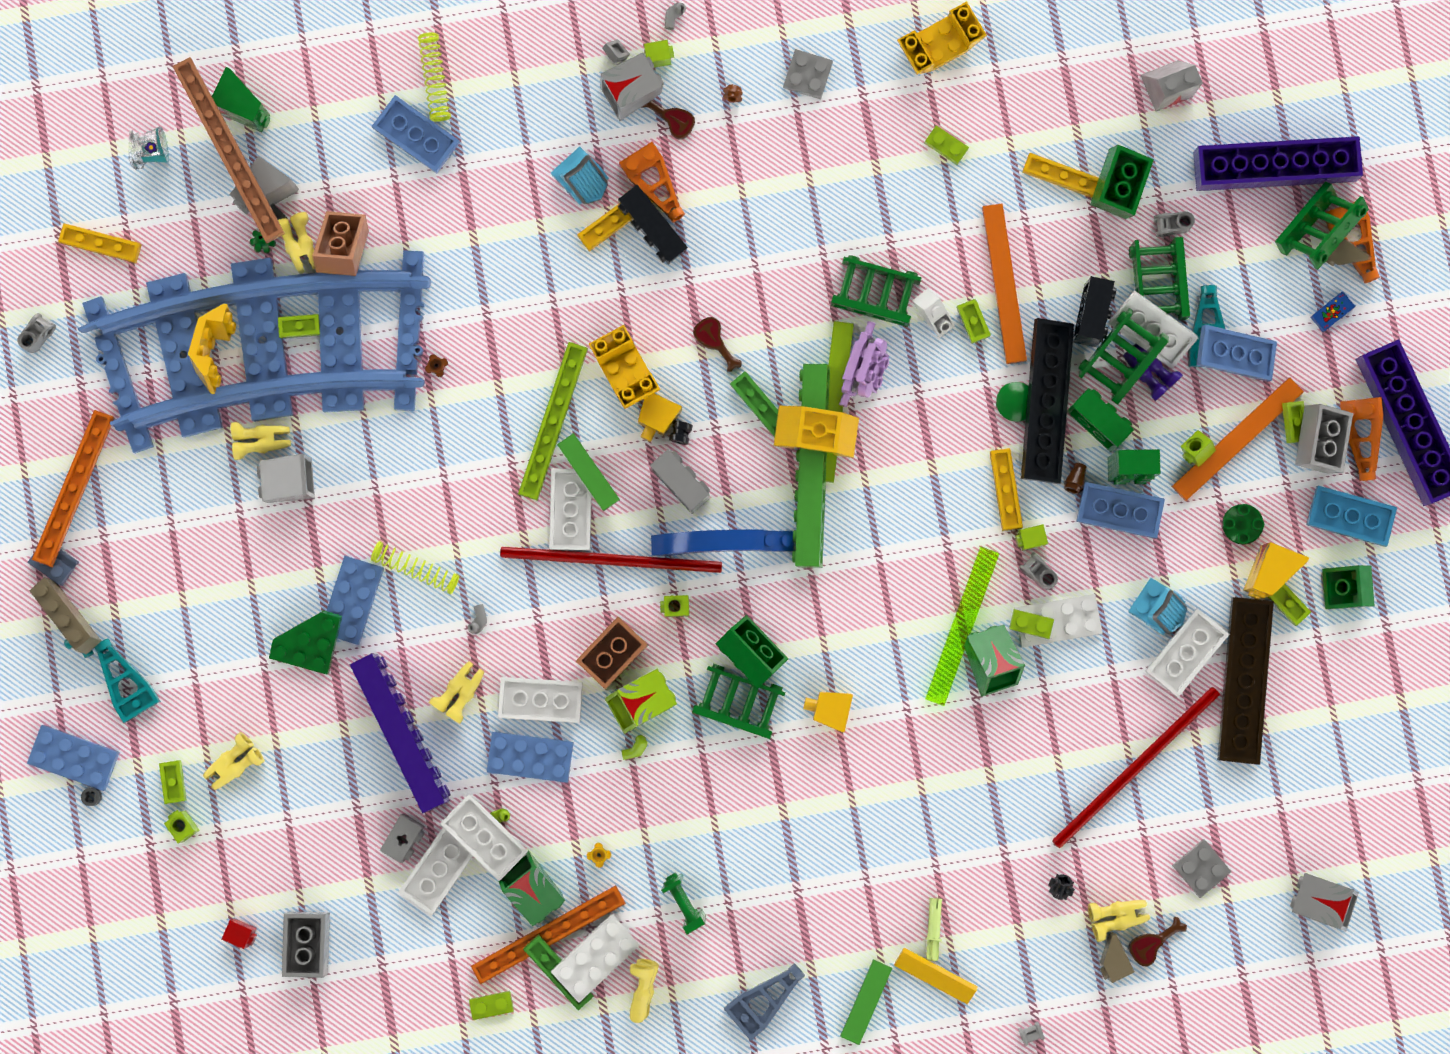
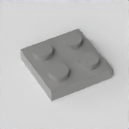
[783,49,833,100]
[1172,839,1232,898]

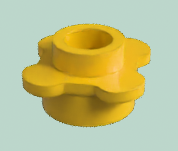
[587,843,611,868]

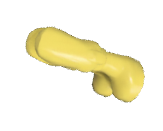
[278,212,315,274]
[231,422,291,460]
[428,661,485,724]
[203,732,265,790]
[1088,900,1150,942]
[630,959,659,1023]

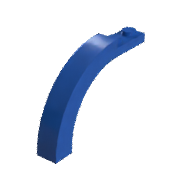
[651,529,794,556]

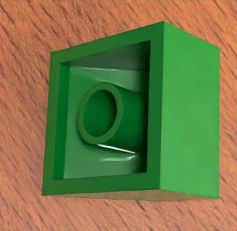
[1322,565,1375,609]

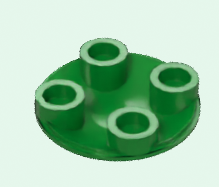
[996,382,1028,422]
[1222,504,1265,545]

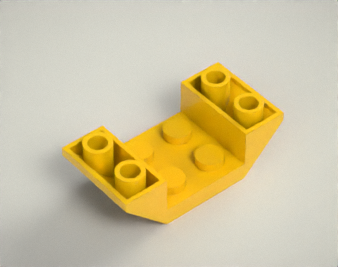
[897,1,987,75]
[188,304,236,394]
[589,325,660,409]
[773,405,859,458]

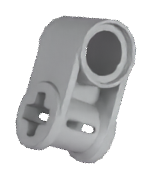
[1154,211,1195,237]
[17,313,56,353]
[1019,552,1058,590]

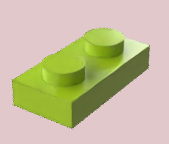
[924,125,969,165]
[956,298,991,344]
[278,314,320,338]
[1282,401,1304,443]
[1268,584,1311,626]
[1009,609,1054,639]
[159,760,187,804]
[469,990,514,1020]

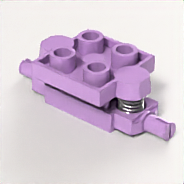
[839,321,889,407]

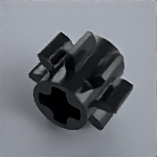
[1048,874,1075,900]

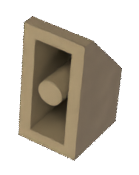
[1326,238,1372,266]
[1099,932,1135,983]

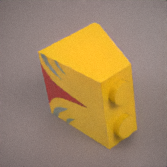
[1243,542,1309,600]

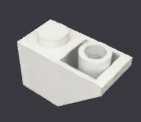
[912,289,955,338]

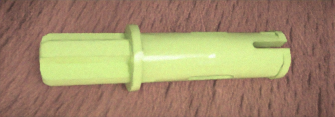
[925,898,942,961]

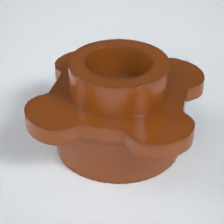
[723,84,743,103]
[425,354,448,377]

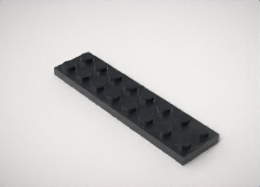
[1021,318,1074,484]

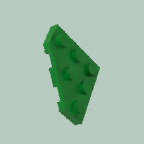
[269,610,342,675]

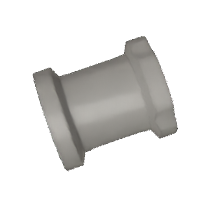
[1018,1021,1045,1046]

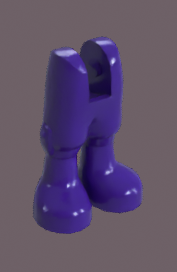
[1123,343,1183,402]

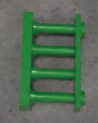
[1275,181,1369,270]
[1129,237,1190,321]
[830,255,922,327]
[1078,308,1169,405]
[692,663,786,739]
[661,872,706,935]

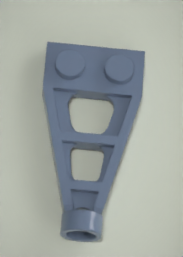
[724,963,805,1041]

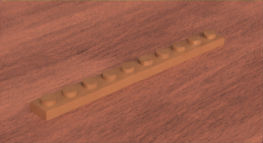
[172,57,285,243]

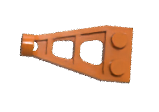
[619,141,685,223]
[1326,202,1380,283]
[1340,397,1383,481]

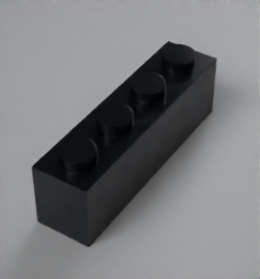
[617,185,688,265]

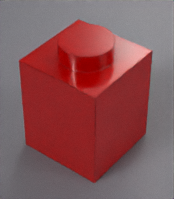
[221,918,257,949]

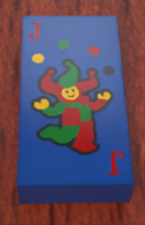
[1310,291,1356,332]

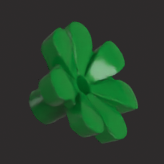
[250,230,276,254]

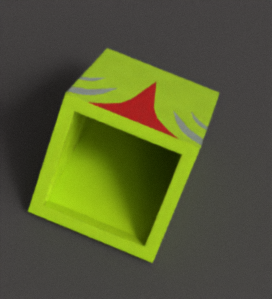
[605,668,677,734]

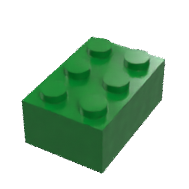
[1090,144,1154,219]
[1067,388,1134,453]
[1107,449,1161,485]
[715,615,789,688]

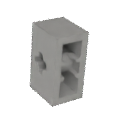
[380,814,425,863]

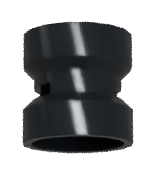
[669,420,693,445]

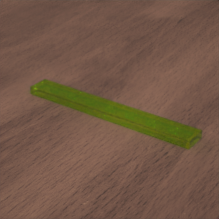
[925,546,1000,706]

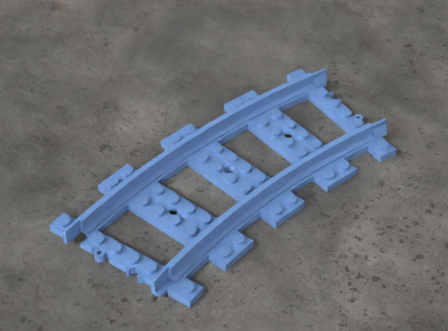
[78,250,431,454]

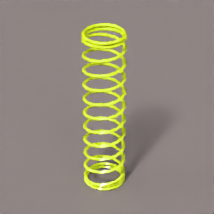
[418,32,451,122]
[371,541,459,594]

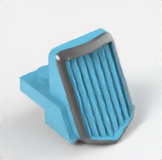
[551,146,609,205]
[1128,578,1187,635]

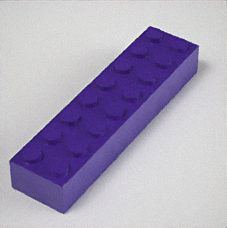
[1193,136,1363,191]
[1355,339,1450,507]
[349,653,451,814]

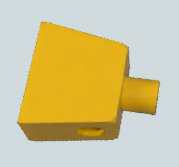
[638,393,683,442]
[803,692,853,733]

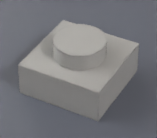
[602,39,630,63]

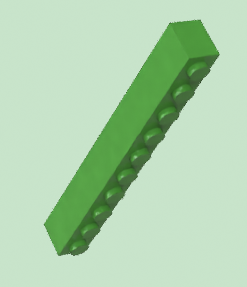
[792,364,830,568]

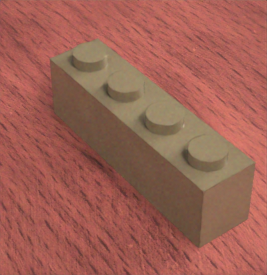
[29,577,102,654]

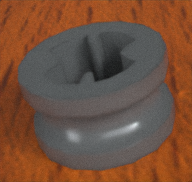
[81,787,102,806]

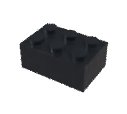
[1073,276,1117,347]

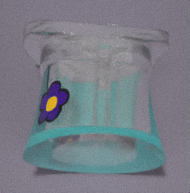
[128,126,169,170]

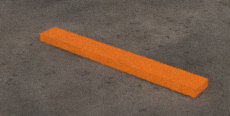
[982,203,1027,364]
[1171,377,1304,501]
[32,410,115,568]
[471,885,626,985]

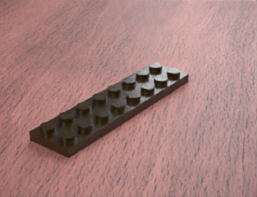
[1217,597,1274,765]

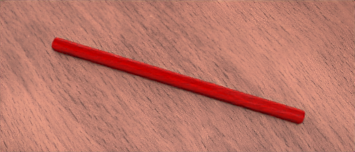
[500,547,722,573]
[1052,687,1220,848]

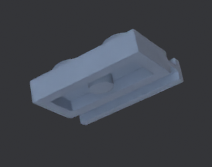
[27,548,79,586]

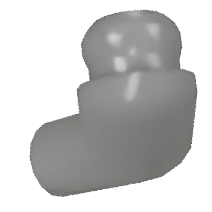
[664,2,686,30]
[468,604,487,634]

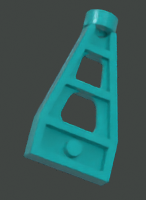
[1188,285,1226,367]
[94,638,161,723]

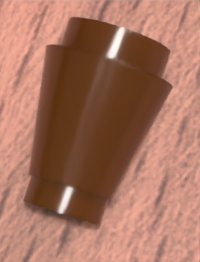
[1064,463,1087,494]

